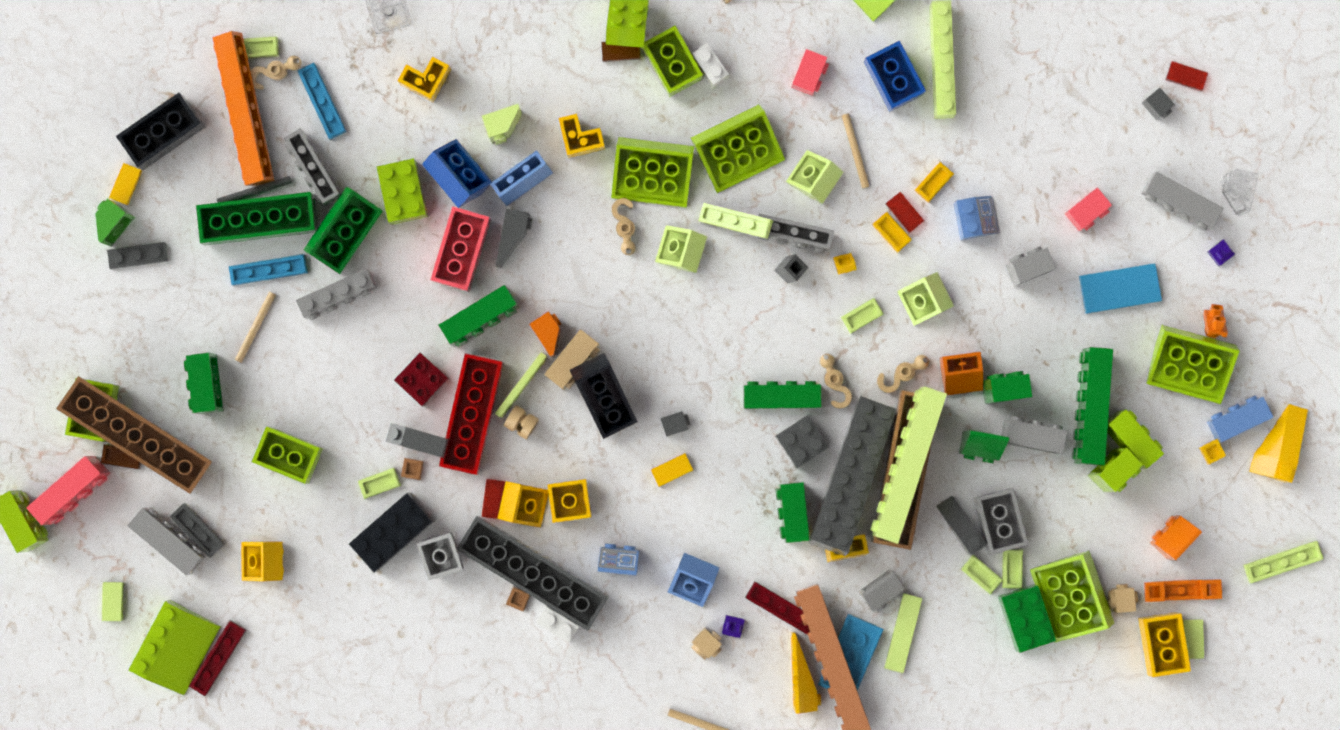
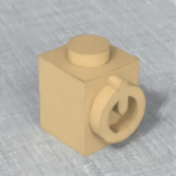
[1108,584,1138,613]
[691,627,722,660]

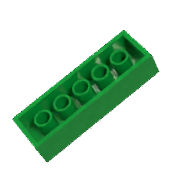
[196,192,318,246]
[1072,347,1113,465]

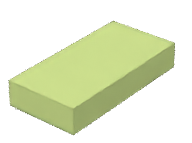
[244,37,279,59]
[841,298,883,334]
[358,468,401,499]
[1002,549,1023,589]
[961,555,1003,595]
[102,582,124,621]
[1183,619,1204,659]

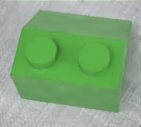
[95,198,135,247]

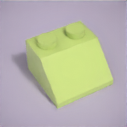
[482,104,522,145]
[786,150,844,204]
[655,225,707,273]
[897,272,954,326]

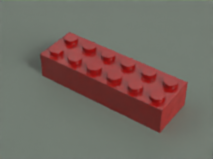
[439,353,504,475]

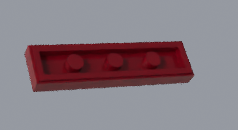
[745,581,810,635]
[189,620,247,696]

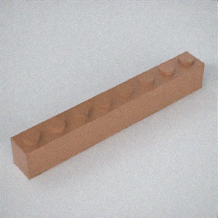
[794,583,871,730]

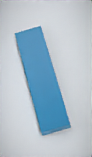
[297,63,347,140]
[229,254,308,286]

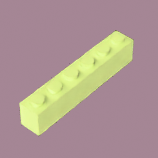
[929,0,956,119]

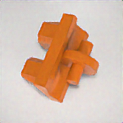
[1203,304,1228,338]

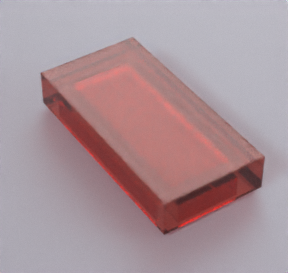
[1165,61,1208,92]
[885,192,924,233]
[481,479,506,519]

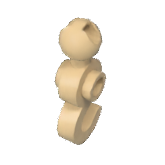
[251,55,302,90]
[612,198,636,255]
[820,353,852,409]
[877,355,929,393]

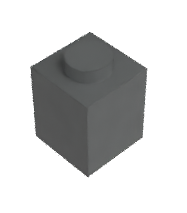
[1142,88,1175,120]
[774,254,809,283]
[660,411,691,437]

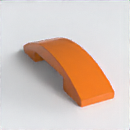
[1144,579,1222,602]

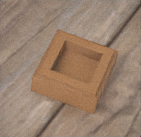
[401,458,424,480]
[506,586,530,612]

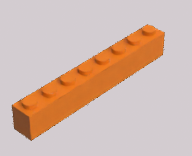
[212,31,274,186]

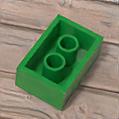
[184,352,224,414]
[983,371,1032,404]
[775,482,810,543]
[998,584,1056,653]

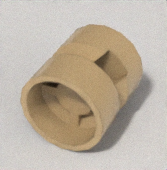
[503,405,539,440]

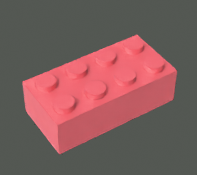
[430,206,491,293]
[26,456,110,525]

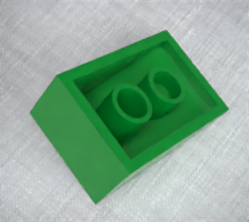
[959,430,1009,464]

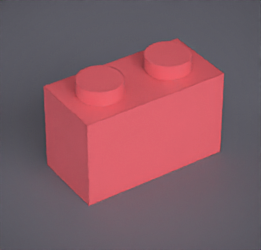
[791,49,829,96]
[1065,187,1112,231]

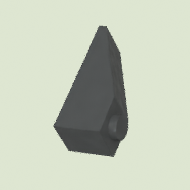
[496,209,533,268]
[386,423,449,458]
[936,496,987,555]

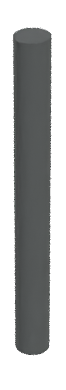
[217,176,292,203]

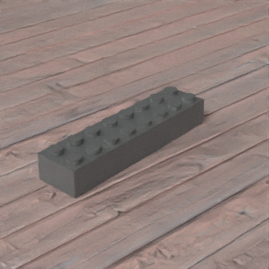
[809,396,897,556]
[457,516,609,631]

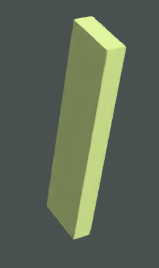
[698,203,773,239]
[495,352,548,418]
[1243,541,1324,583]
[884,593,922,673]

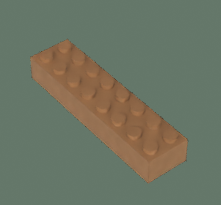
[56,376,212,494]
[871,390,933,550]

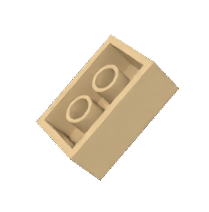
[544,329,600,390]

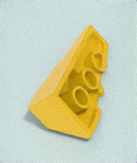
[1249,404,1308,483]
[791,632,821,714]

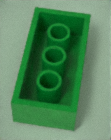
[303,186,383,274]
[438,285,519,348]

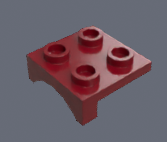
[394,352,449,407]

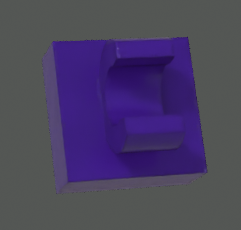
[1207,239,1235,267]
[721,615,745,638]

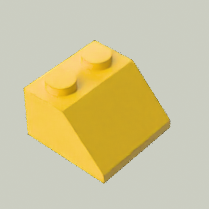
[498,481,548,528]
[241,541,284,581]

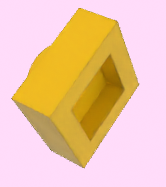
[833,253,857,275]
[1199,439,1226,465]

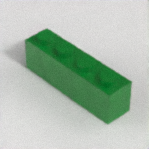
[743,381,821,409]

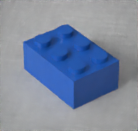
[864,40,926,112]
[422,139,492,208]

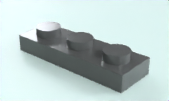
[107,242,168,269]
[170,503,225,558]

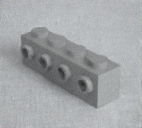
[284,128,341,206]
[1141,171,1224,231]
[757,213,834,254]
[296,269,377,320]
[127,507,205,575]

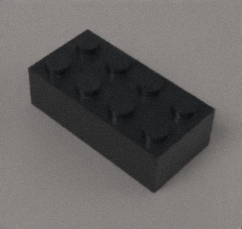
[116,92,205,170]
[569,353,638,439]
[349,492,435,573]

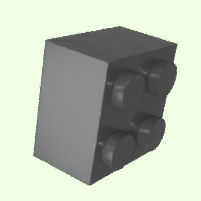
[775,415,829,468]

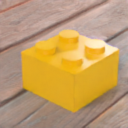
[547,479,592,523]

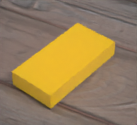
[914,162,954,203]
[109,163,142,206]
[872,212,912,253]
[651,453,693,487]

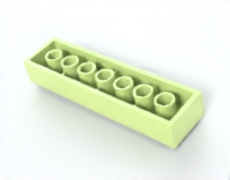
[870,386,947,544]

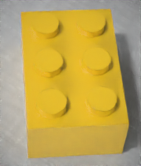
[1138,612,1191,677]

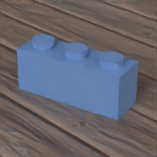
[490,150,553,206]
[1207,395,1274,442]

